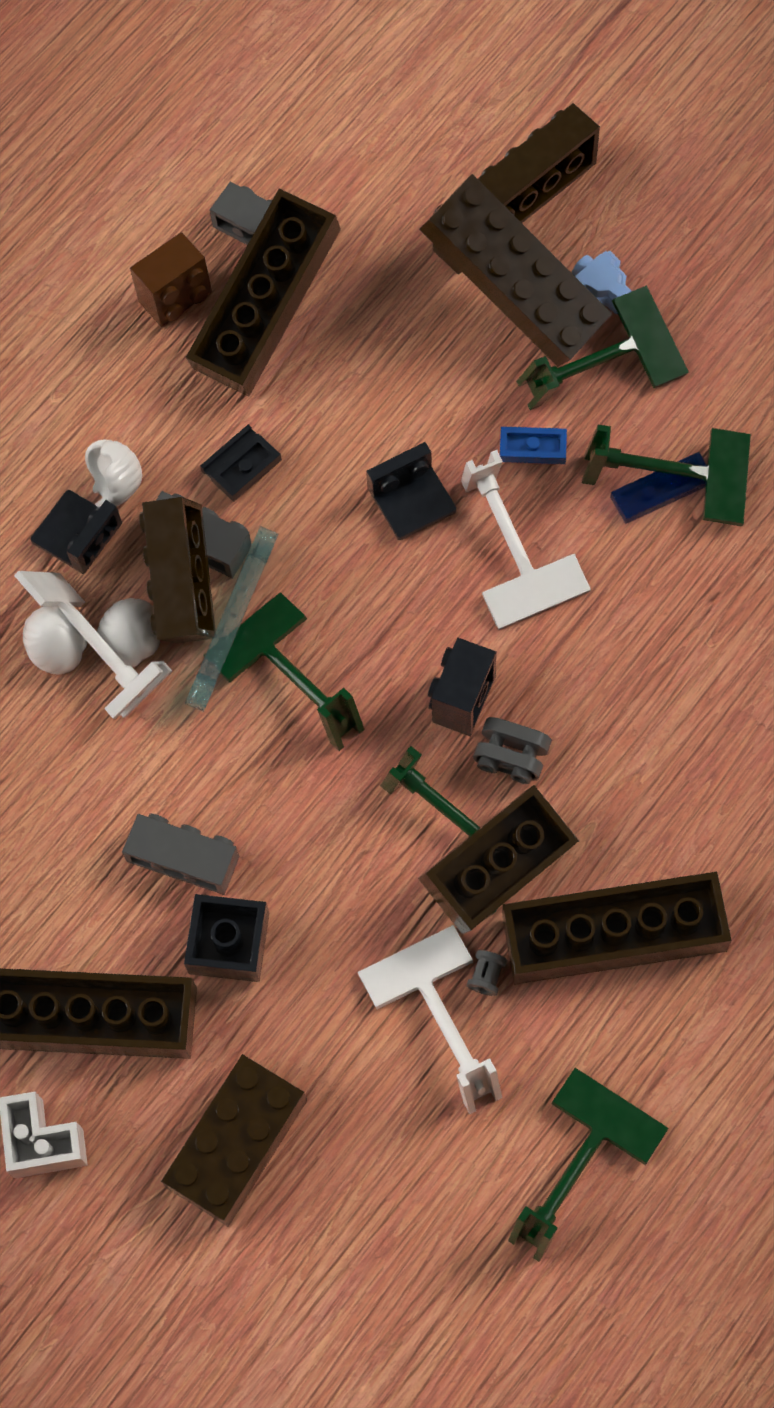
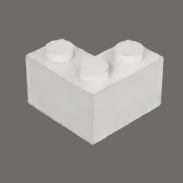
[0,1092,88,1178]

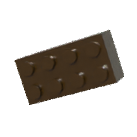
[139,497,217,643]
[418,785,579,934]
[161,1054,307,1227]

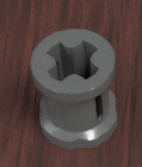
[467,950,508,996]

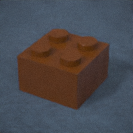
[130,232,212,327]

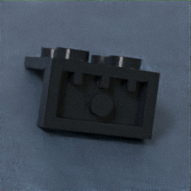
[366,442,456,540]
[30,490,122,574]

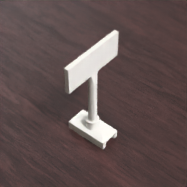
[461,450,591,630]
[14,571,172,719]
[358,925,502,1114]

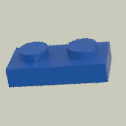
[500,427,567,464]

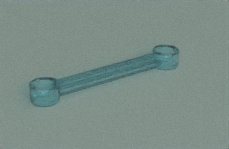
[185,526,279,712]

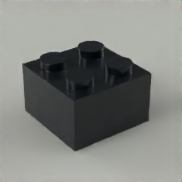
[428,637,497,737]
[184,894,270,982]

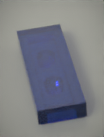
[610,452,707,524]

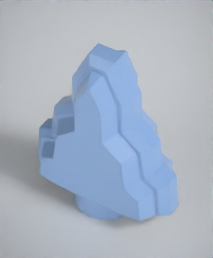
[572,251,632,314]

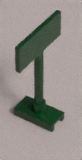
[516,285,689,410]
[582,424,751,526]
[203,592,365,751]
[380,746,497,915]
[508,1068,669,1262]

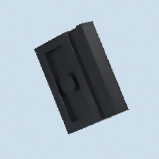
[200,424,282,502]

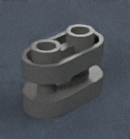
[473,717,552,784]

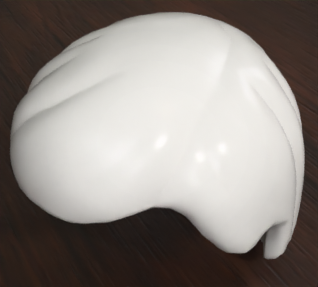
[85,439,142,508]
[97,598,160,667]
[23,606,87,675]

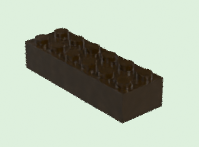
[433,103,600,275]
[419,174,612,367]
[186,188,341,397]
[502,871,732,985]
[0,968,197,1059]

